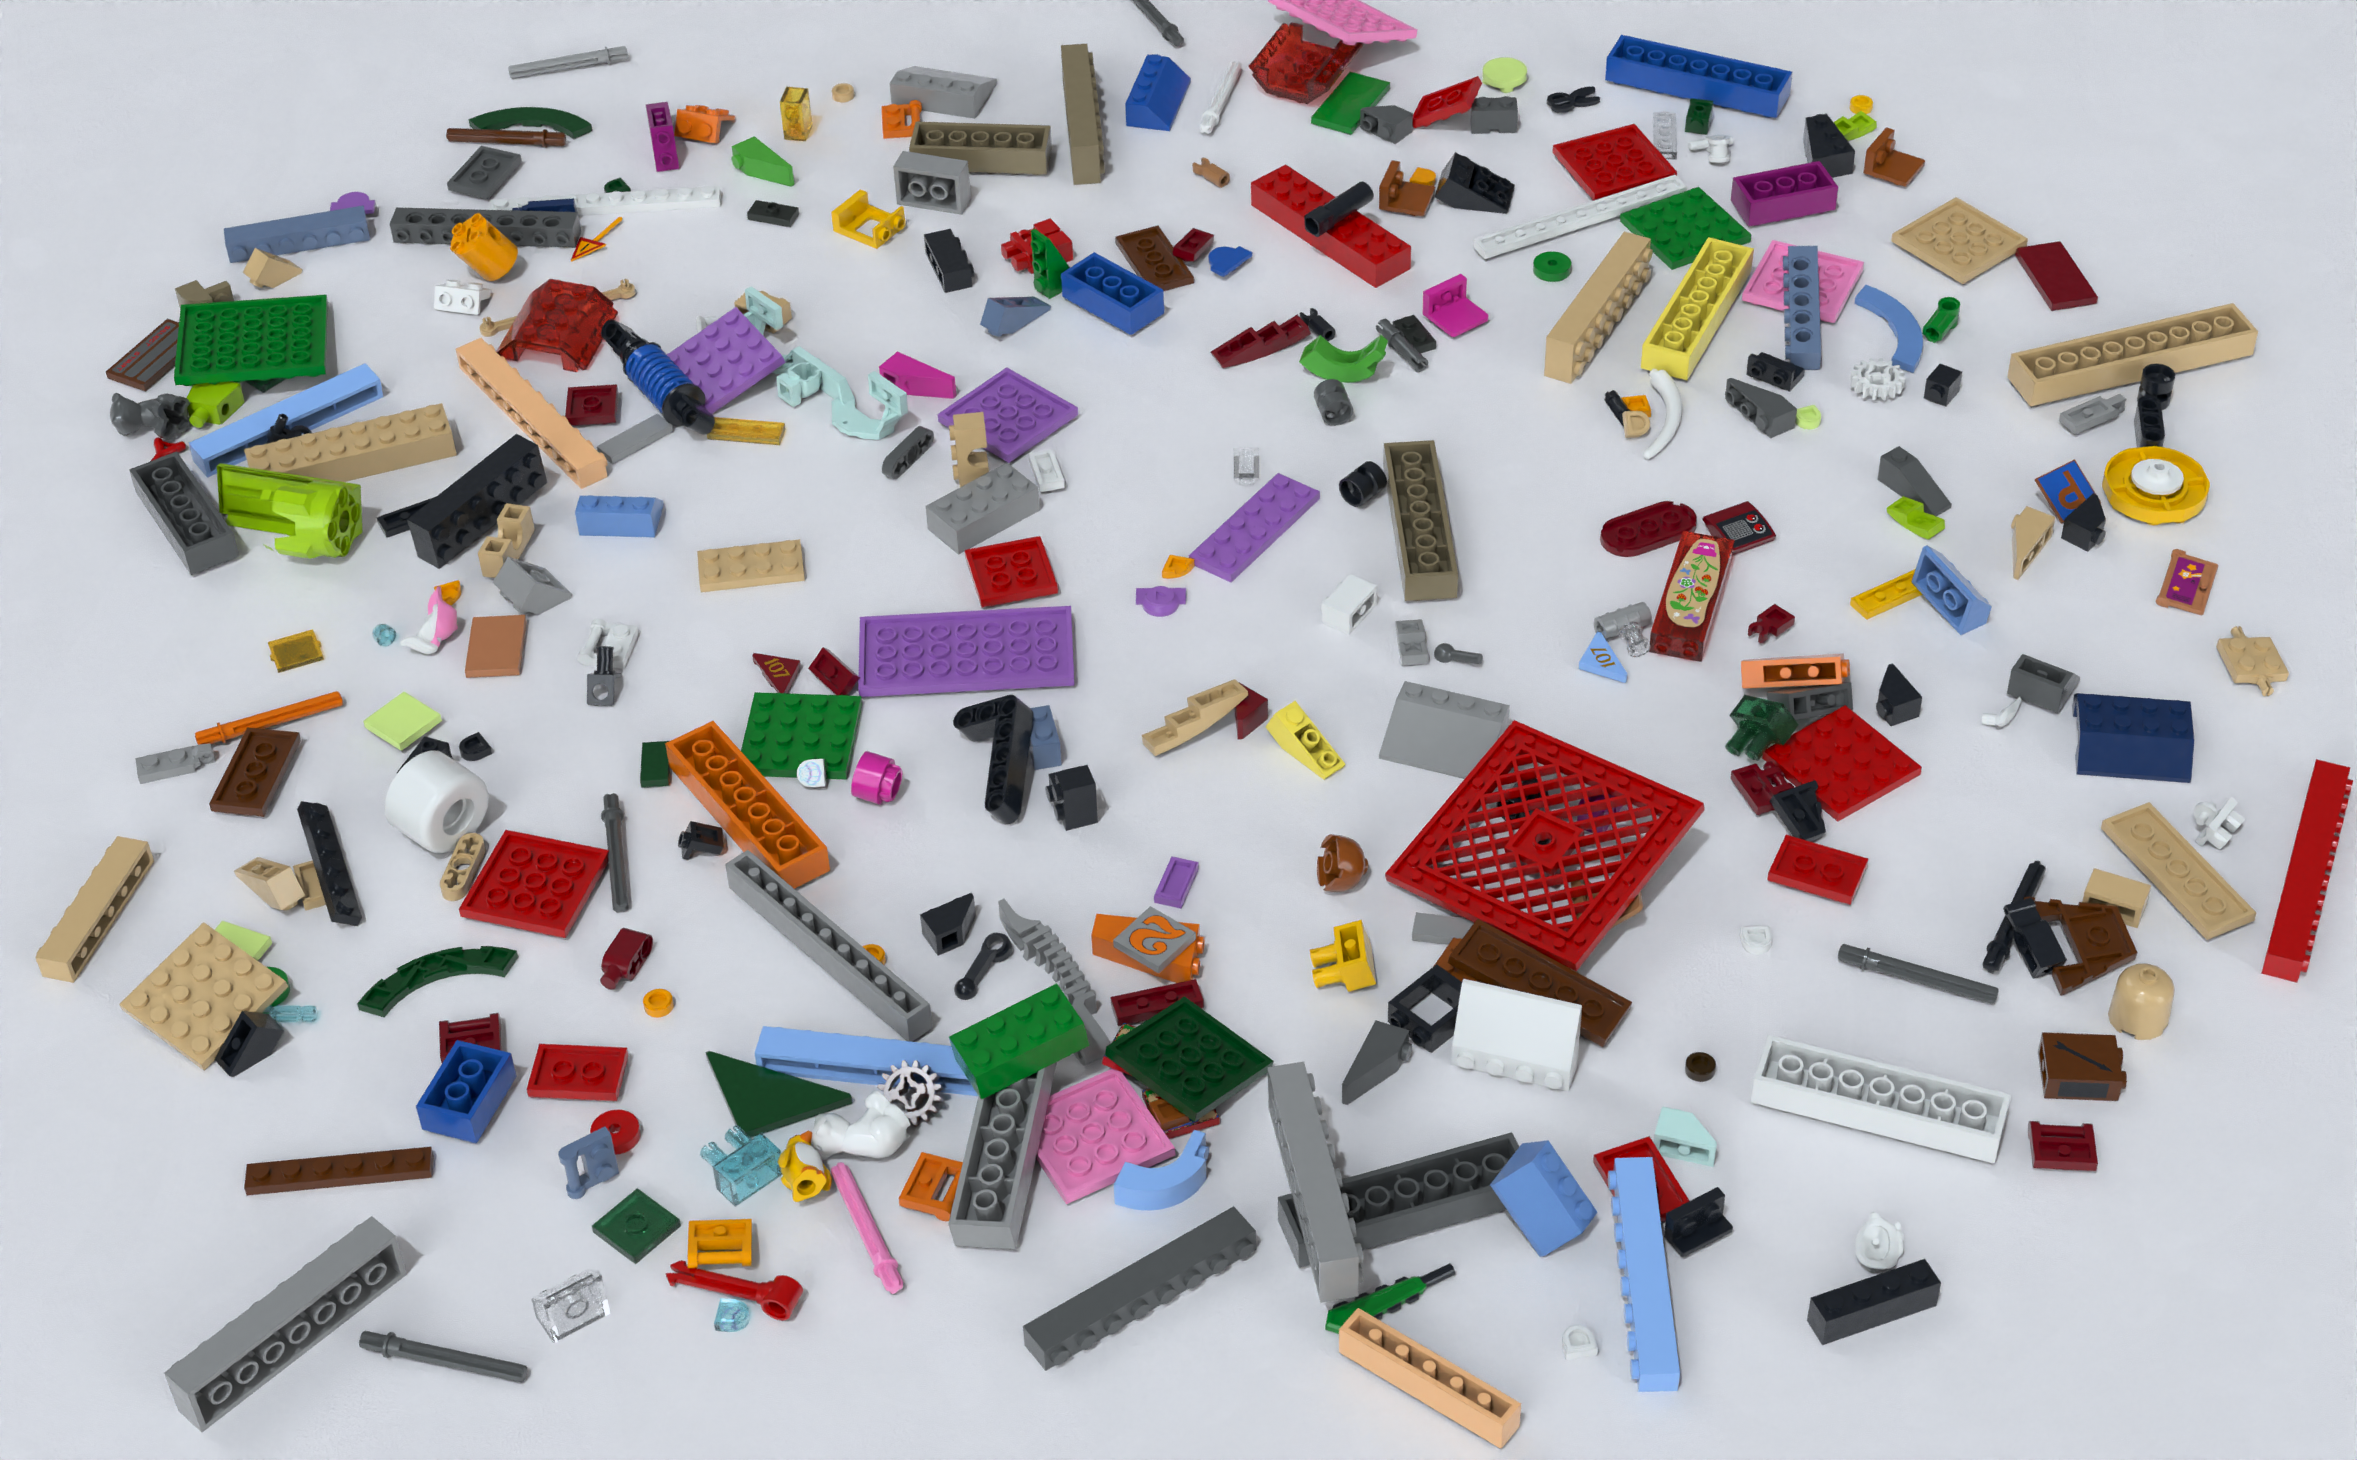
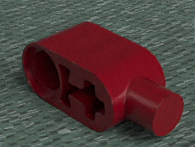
[600,928,653,990]

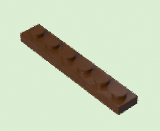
[244,1146,434,1196]

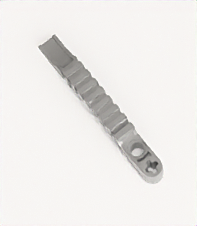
[998,898,1110,1066]

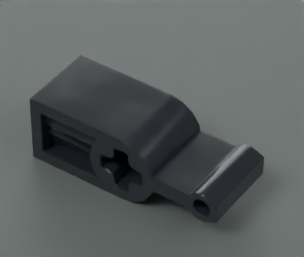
[2003,898,2067,979]

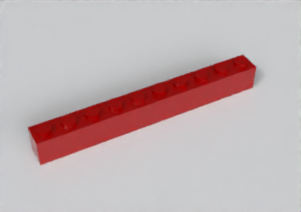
[2261,759,2353,983]

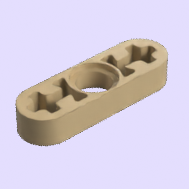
[440,833,486,901]

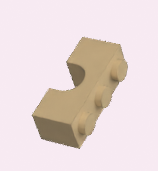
[949,412,989,487]
[478,503,535,578]

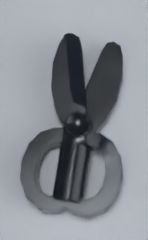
[1547,86,1600,113]

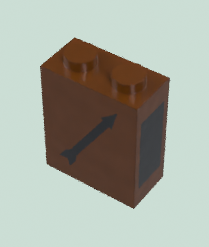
[2038,1032,2127,1101]

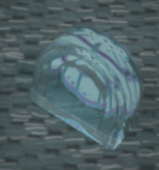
[714,1298,750,1332]

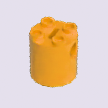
[450,213,518,281]

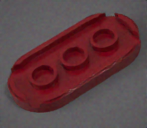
[1600,501,1697,557]

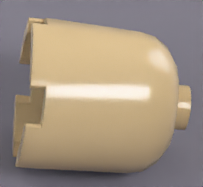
[2108,963,2175,1040]

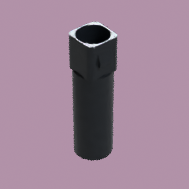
[1304,181,1374,237]

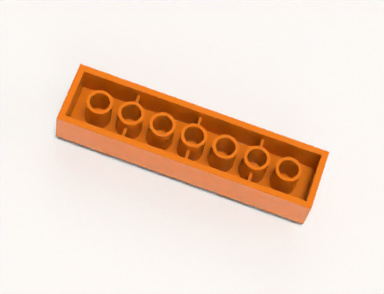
[665,721,830,889]

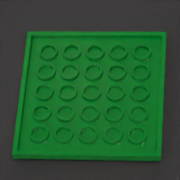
[174,294,328,386]

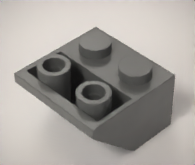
[2007,654,2080,713]

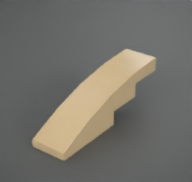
[1142,679,1248,756]

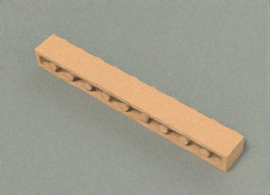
[456,338,608,489]

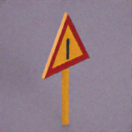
[571,217,622,262]

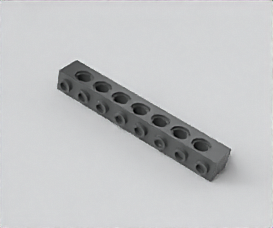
[390,207,581,248]

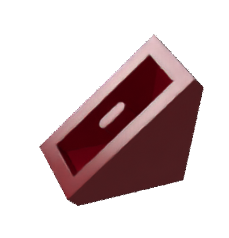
[1234,682,1268,740]

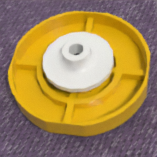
[2102,446,2210,525]

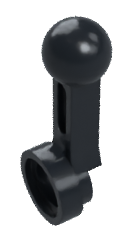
[954,933,1012,1000]

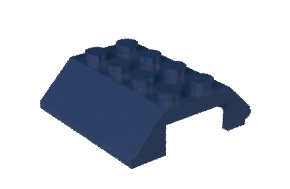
[2072,693,2194,783]

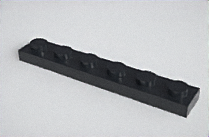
[297,801,362,926]

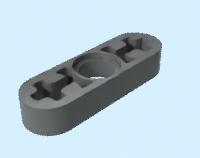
[882,426,934,479]

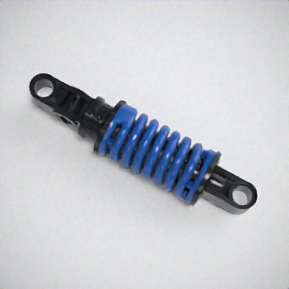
[601,319,715,435]

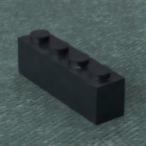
[1807,1259,1941,1345]

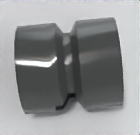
[1314,379,1353,426]

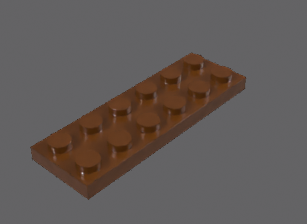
[1448,919,1632,1048]

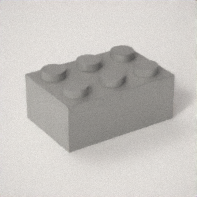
[893,151,971,215]

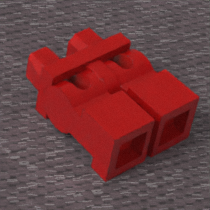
[1001,218,1073,274]

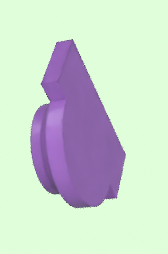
[330,192,376,214]
[1136,586,1186,617]

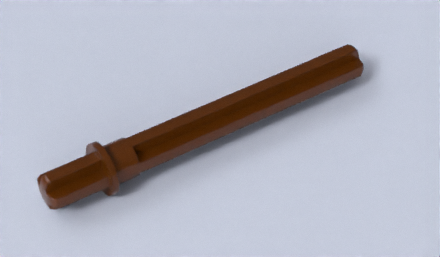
[446,128,566,148]

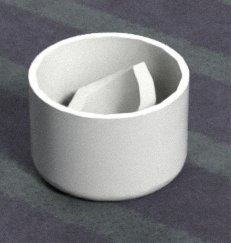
[385,751,488,853]

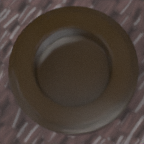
[1685,1052,1716,1082]

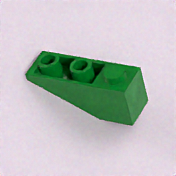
[1031,229,1070,299]

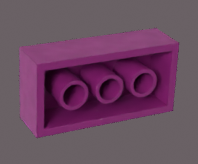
[1731,161,1838,227]

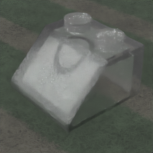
[531,1269,610,1343]

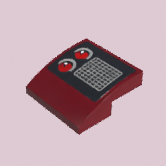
[1702,501,1776,556]

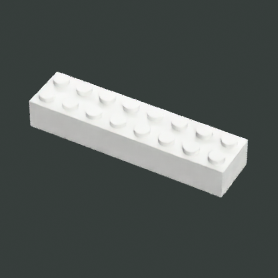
[1751,1035,2011,1164]

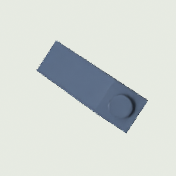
[980,296,1051,336]

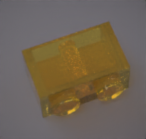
[780,87,813,141]

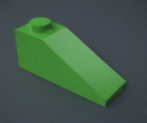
[731,136,794,187]

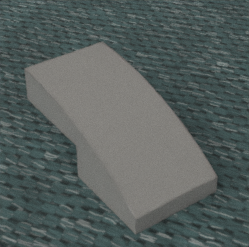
[1396,619,1429,665]

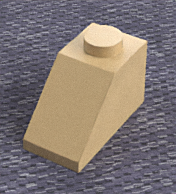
[243,248,303,288]

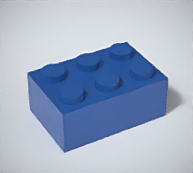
[416,1040,517,1143]

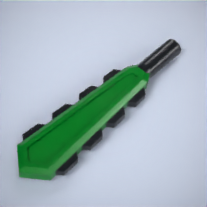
[1325,1263,1455,1334]

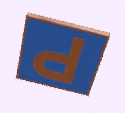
[2035,459,2101,524]

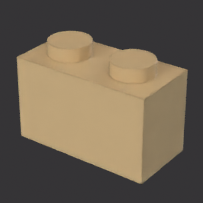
[2082,868,2151,928]

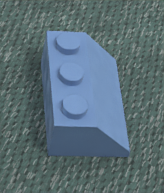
[575,495,664,537]
[1911,545,1992,635]
[1490,1140,1598,1257]

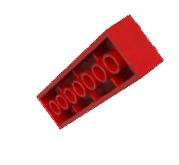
[1251,164,1411,288]

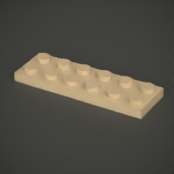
[2101,802,2256,940]

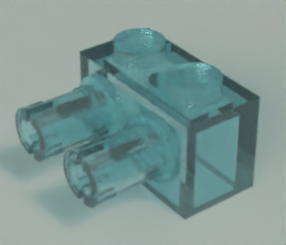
[700,1125,782,1207]

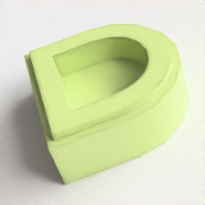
[1795,405,1821,429]

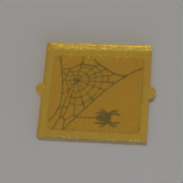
[268,629,324,673]

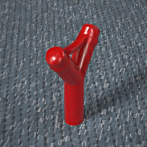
[151,437,186,461]

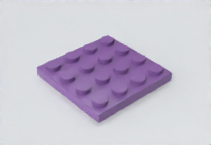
[667,307,786,414]
[938,367,1078,463]

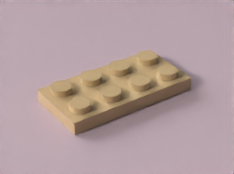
[697,539,805,592]

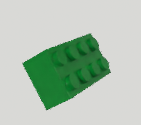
[949,983,1089,1100]

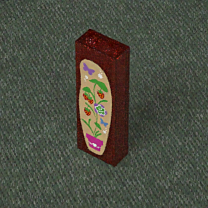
[1649,531,1735,662]

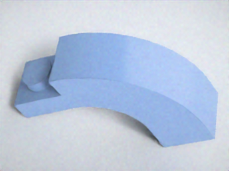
[1114,1130,1209,1210]

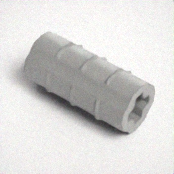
[1594,602,1652,639]

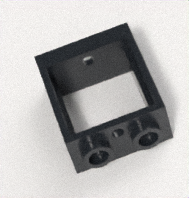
[1388,964,1462,1053]

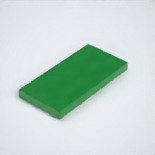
[1311,72,1390,135]

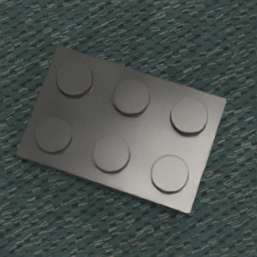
[447,146,522,199]

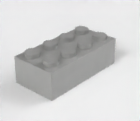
[926,463,1040,555]

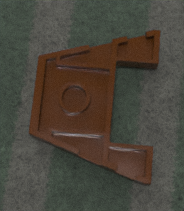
[2023,897,2138,996]

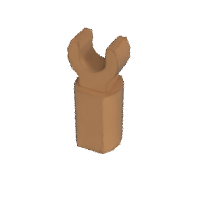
[1192,158,1230,188]

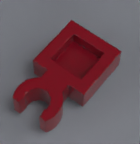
[1748,604,1795,643]

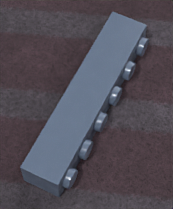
[224,205,370,263]

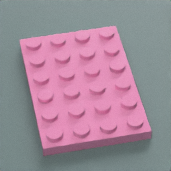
[1268,0,1417,45]

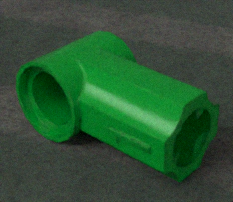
[1922,297,1960,343]

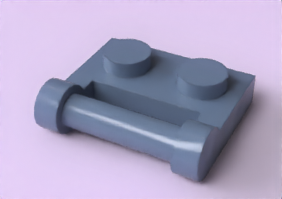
[558,1127,619,1199]

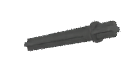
[1133,0,1184,46]
[601,793,628,913]
[1838,944,1999,1004]
[359,1331,527,1383]

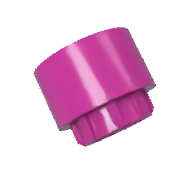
[851,751,903,804]

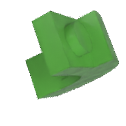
[1299,335,1388,383]

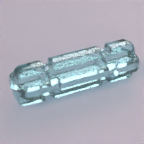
[263,1006,317,1022]

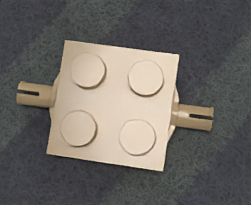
[2216,626,2289,696]

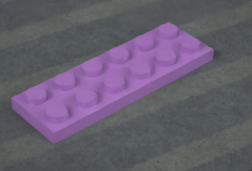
[1189,473,1320,582]

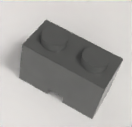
[1470,96,1518,134]

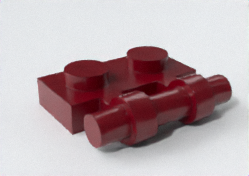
[1730,761,1795,815]

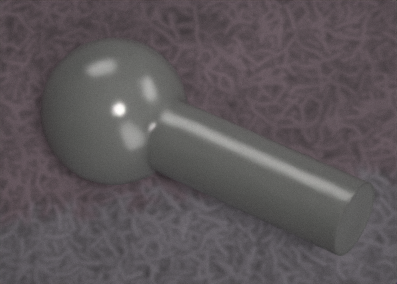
[1434,643,1483,664]

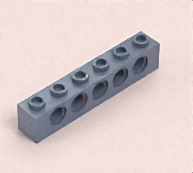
[1783,246,1821,370]

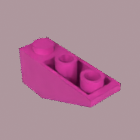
[879,351,956,399]

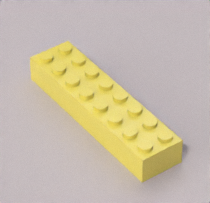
[1641,237,1754,380]

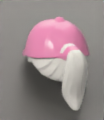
[400,586,458,654]

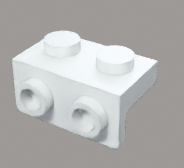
[434,280,491,315]

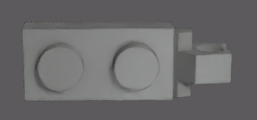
[2059,394,2126,434]
[135,743,215,784]

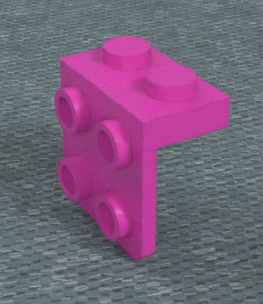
[1423,274,1489,337]

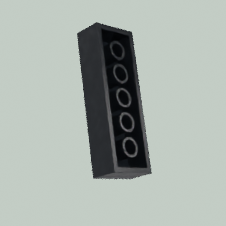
[407,434,547,569]

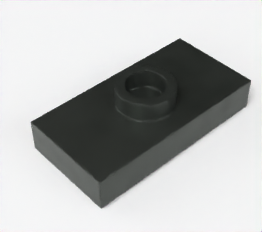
[747,200,799,227]

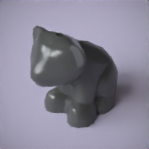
[110,393,191,440]

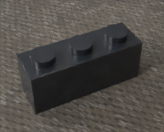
[924,229,975,293]

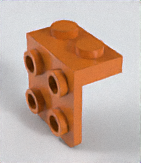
[674,105,735,143]

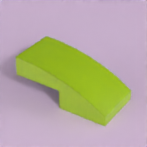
[1834,111,1877,141]
[1887,496,1945,540]

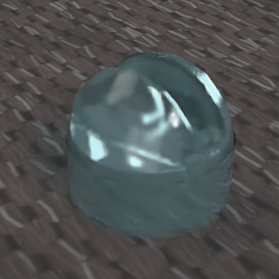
[372,624,396,646]

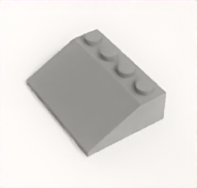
[889,66,997,119]
[1379,681,1510,779]

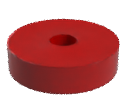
[590,1110,641,1155]

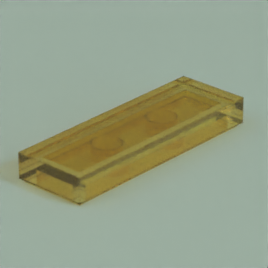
[707,417,786,445]

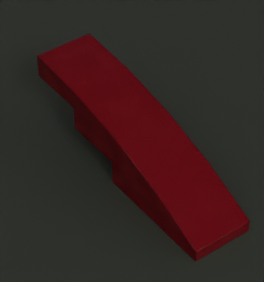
[1211,315,1311,368]

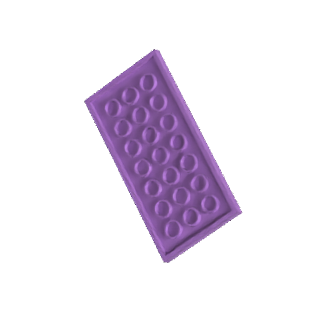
[858,606,1075,697]

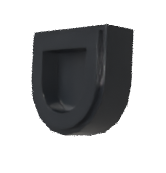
[459,732,492,761]

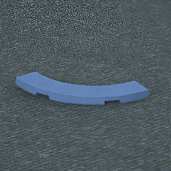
[1854,284,1923,373]

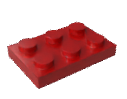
[1412,76,1482,129]
[1767,835,1869,905]
[527,1044,629,1101]
[1593,1136,1690,1222]

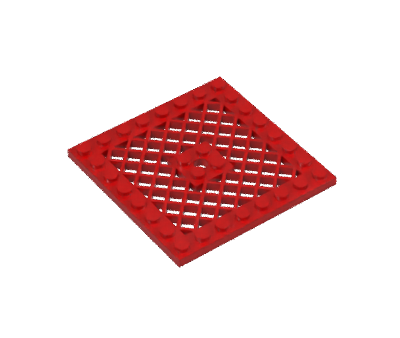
[1385,720,1705,971]

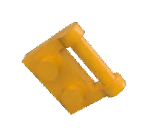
[688,1219,752,1268]

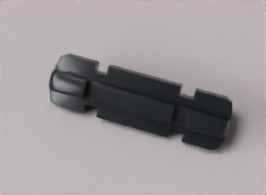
[1604,390,1630,427]

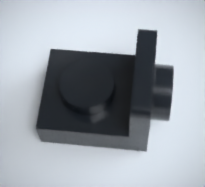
[678,821,724,860]

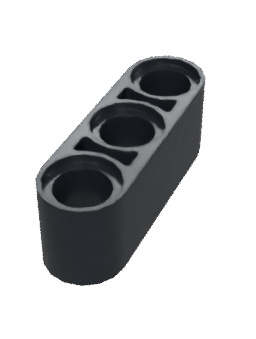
[2134,395,2165,448]

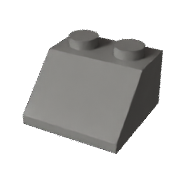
[493,557,573,615]

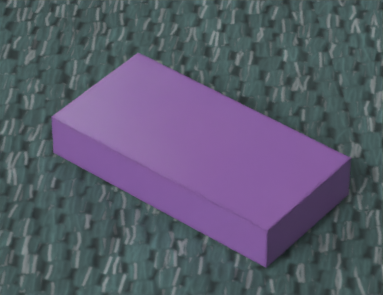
[1154,856,1199,909]

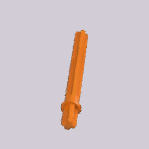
[195,691,343,745]

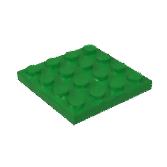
[1620,187,1752,270]
[741,692,862,780]

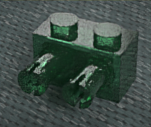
[1725,695,1799,761]

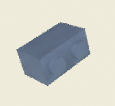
[1029,705,1062,770]

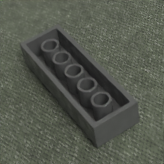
[129,451,239,575]

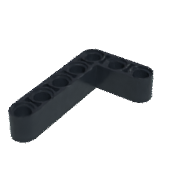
[953,695,1033,824]

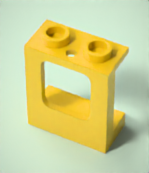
[831,189,906,249]

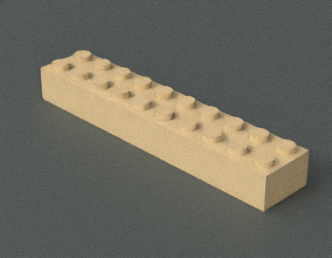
[2007,303,2258,407]

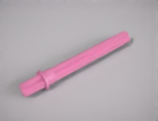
[831,1162,903,1294]

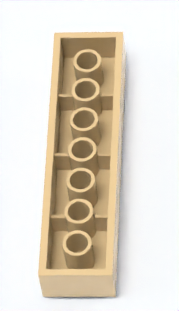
[1544,231,1653,384]
[244,403,457,482]

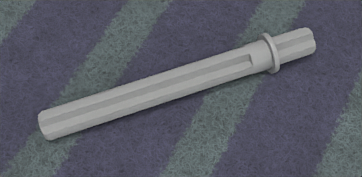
[508,46,628,79]

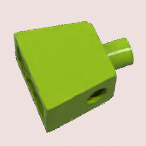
[187,382,245,428]

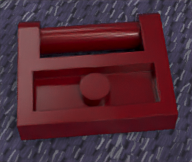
[439,1013,502,1063]
[2028,1121,2098,1171]

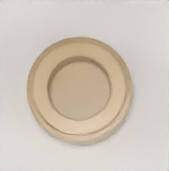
[832,83,854,103]

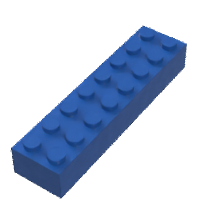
[1605,35,1792,118]

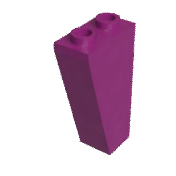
[645,101,679,172]

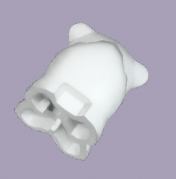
[812,1090,910,1160]

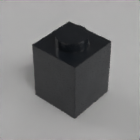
[1924,363,1962,407]

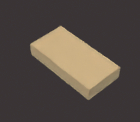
[293,860,326,911]

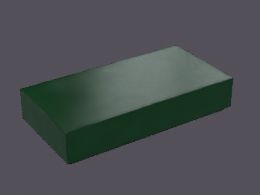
[640,741,670,788]

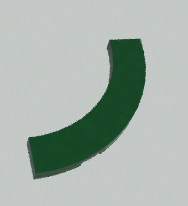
[468,107,593,139]
[357,946,518,1018]

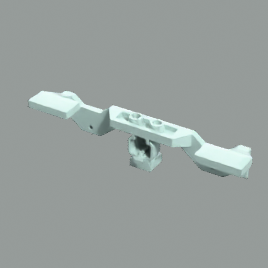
[743,286,908,440]

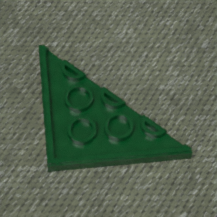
[706,1051,852,1140]

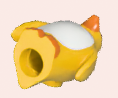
[777,1130,832,1202]

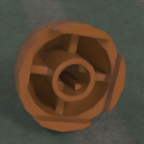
[1317,834,1368,892]

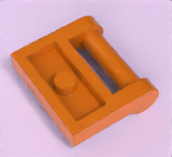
[881,100,922,139]
[899,1152,963,1221]

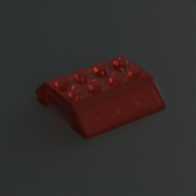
[1249,22,1364,104]
[496,279,618,372]

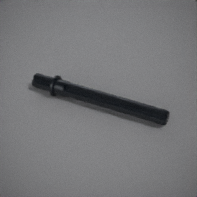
[1982,861,2046,973]

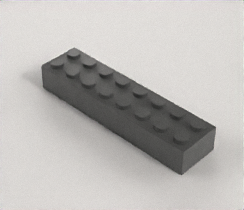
[1278,1132,1519,1268]

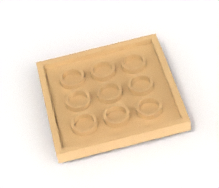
[1891,197,2028,284]
[119,922,288,1071]

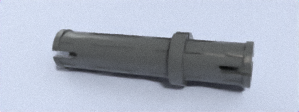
[1376,319,1428,372]

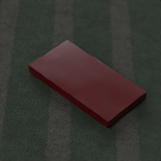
[2015,241,2098,311]

